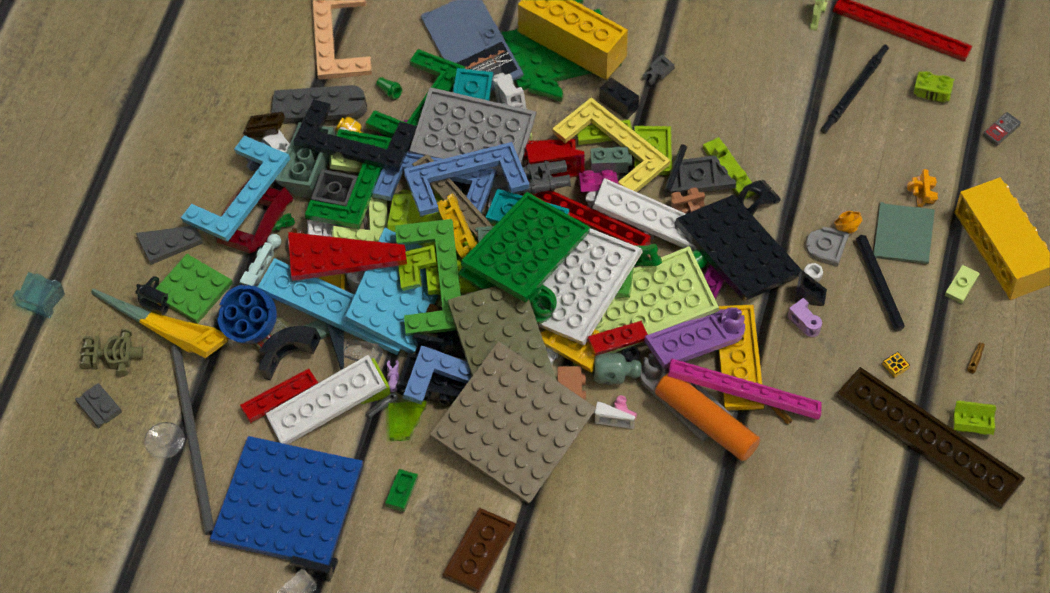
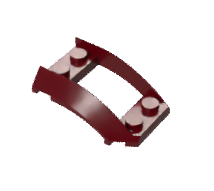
[216,176,293,253]

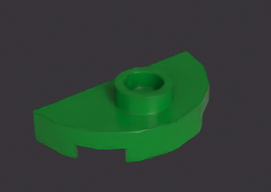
[528,79,563,102]

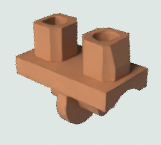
[671,187,705,214]

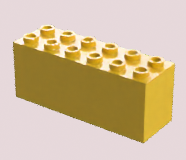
[518,0,628,80]
[955,177,1050,300]

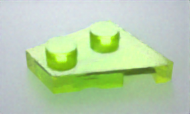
[388,401,427,442]

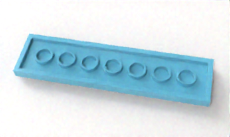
[258,258,400,355]

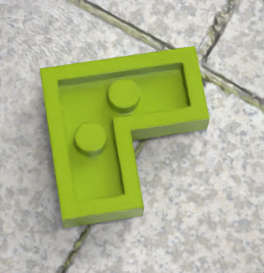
[399,245,438,291]

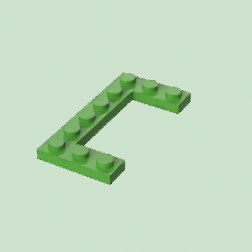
[395,219,461,336]

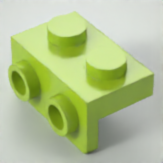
[953,400,996,435]

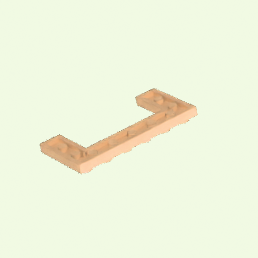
[313,0,372,80]

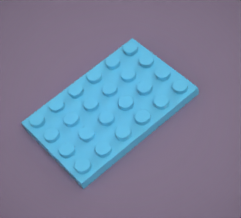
[343,228,439,354]

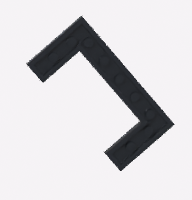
[294,99,417,172]

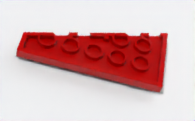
[288,232,407,281]

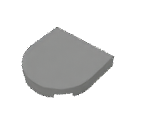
[806,227,849,267]

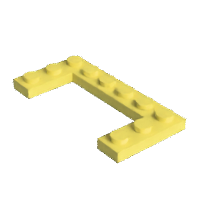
[552,98,670,192]

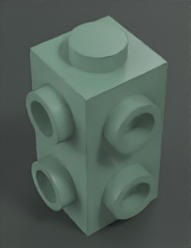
[591,147,632,173]

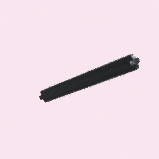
[856,235,905,331]

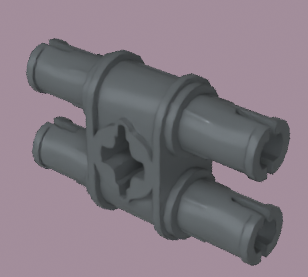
[514,160,571,195]

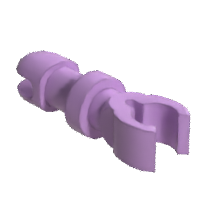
[387,360,399,392]

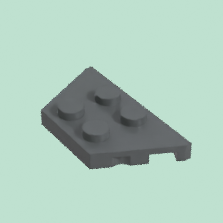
[664,155,736,196]

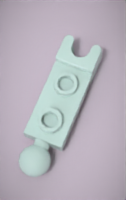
[240,234,282,287]

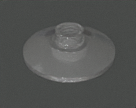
[144,422,185,458]

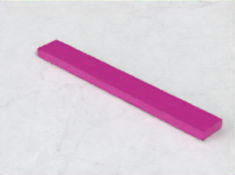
[668,359,822,420]

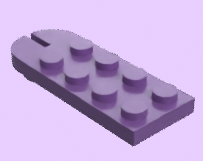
[644,307,745,369]

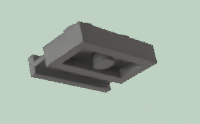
[75,383,122,429]

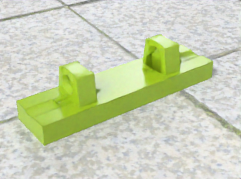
[703,137,757,199]

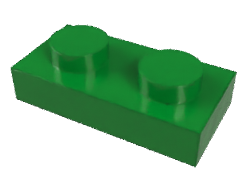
[385,469,418,512]

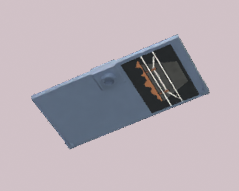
[421,0,524,91]

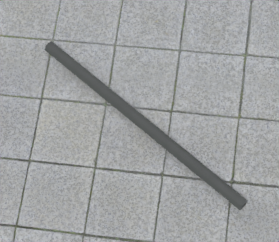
[171,344,214,535]

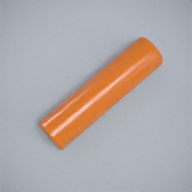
[655,373,760,461]

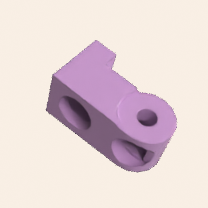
[787,298,822,337]

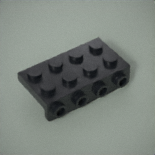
[396,353,467,405]

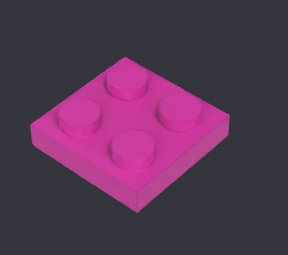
[579,170,618,192]

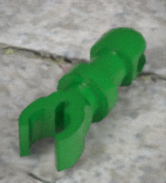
[272,213,295,232]

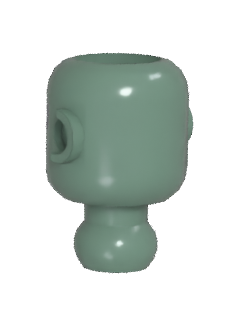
[593,353,641,386]

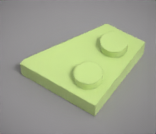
[810,0,827,31]

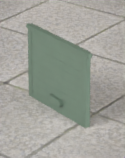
[874,202,935,264]

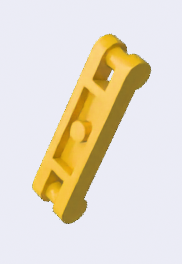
[437,193,477,259]

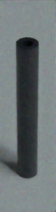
[663,144,687,193]

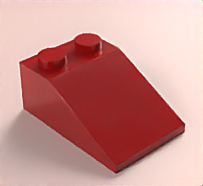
[526,142,585,180]

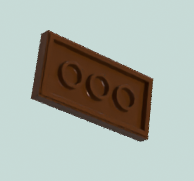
[443,507,516,593]

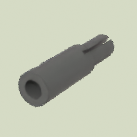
[366,392,398,418]

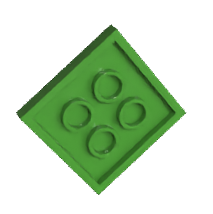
[156,254,233,324]

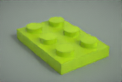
[634,126,672,175]

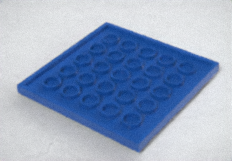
[210,436,363,565]

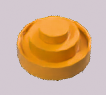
[834,211,863,233]

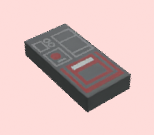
[983,112,1021,146]

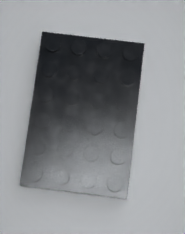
[675,194,802,301]

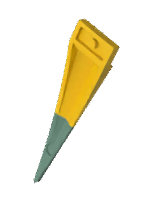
[91,289,228,358]

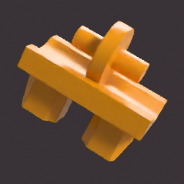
[907,169,938,207]

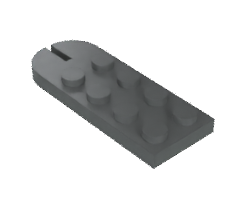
[272,85,368,123]

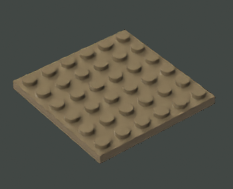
[430,341,596,505]

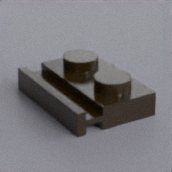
[243,111,285,138]

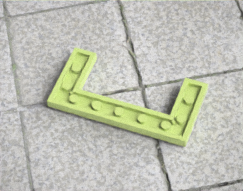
[329,154,388,242]

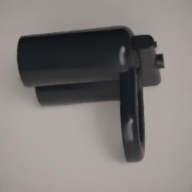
[135,276,169,315]

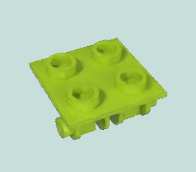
[913,71,954,103]

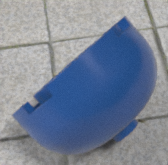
[217,285,277,344]

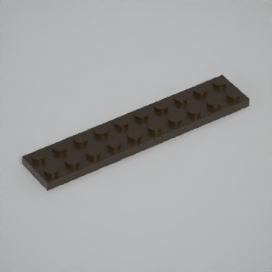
[836,367,1025,509]

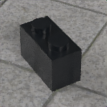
[599,77,639,120]

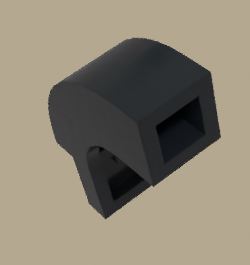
[258,326,321,380]

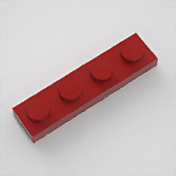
[240,368,318,423]

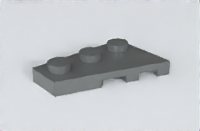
[136,226,203,265]

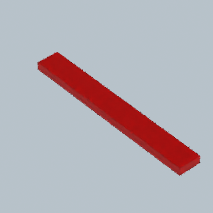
[833,0,972,62]

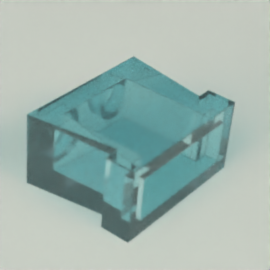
[13,272,65,318]

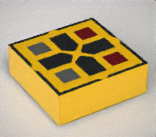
[882,352,910,378]

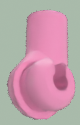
[614,395,637,419]

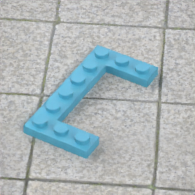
[181,136,291,242]

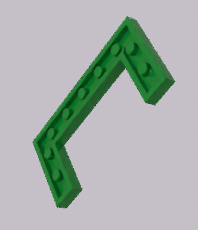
[365,49,465,138]
[305,129,392,229]

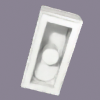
[595,402,635,429]

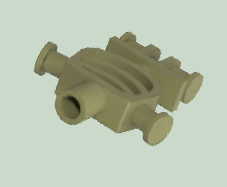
[79,329,144,377]

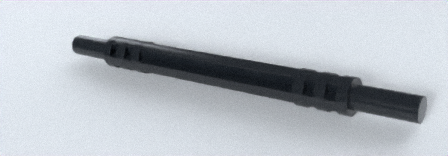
[820,44,889,134]

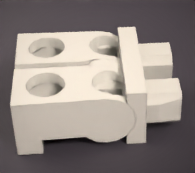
[493,73,526,109]

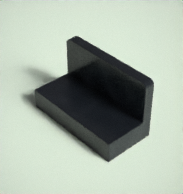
[290,555,338,582]

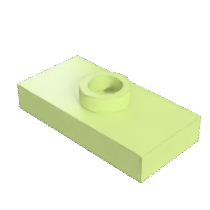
[945,265,980,304]

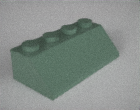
[275,122,336,198]

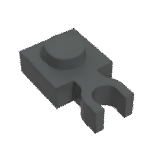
[642,55,675,86]

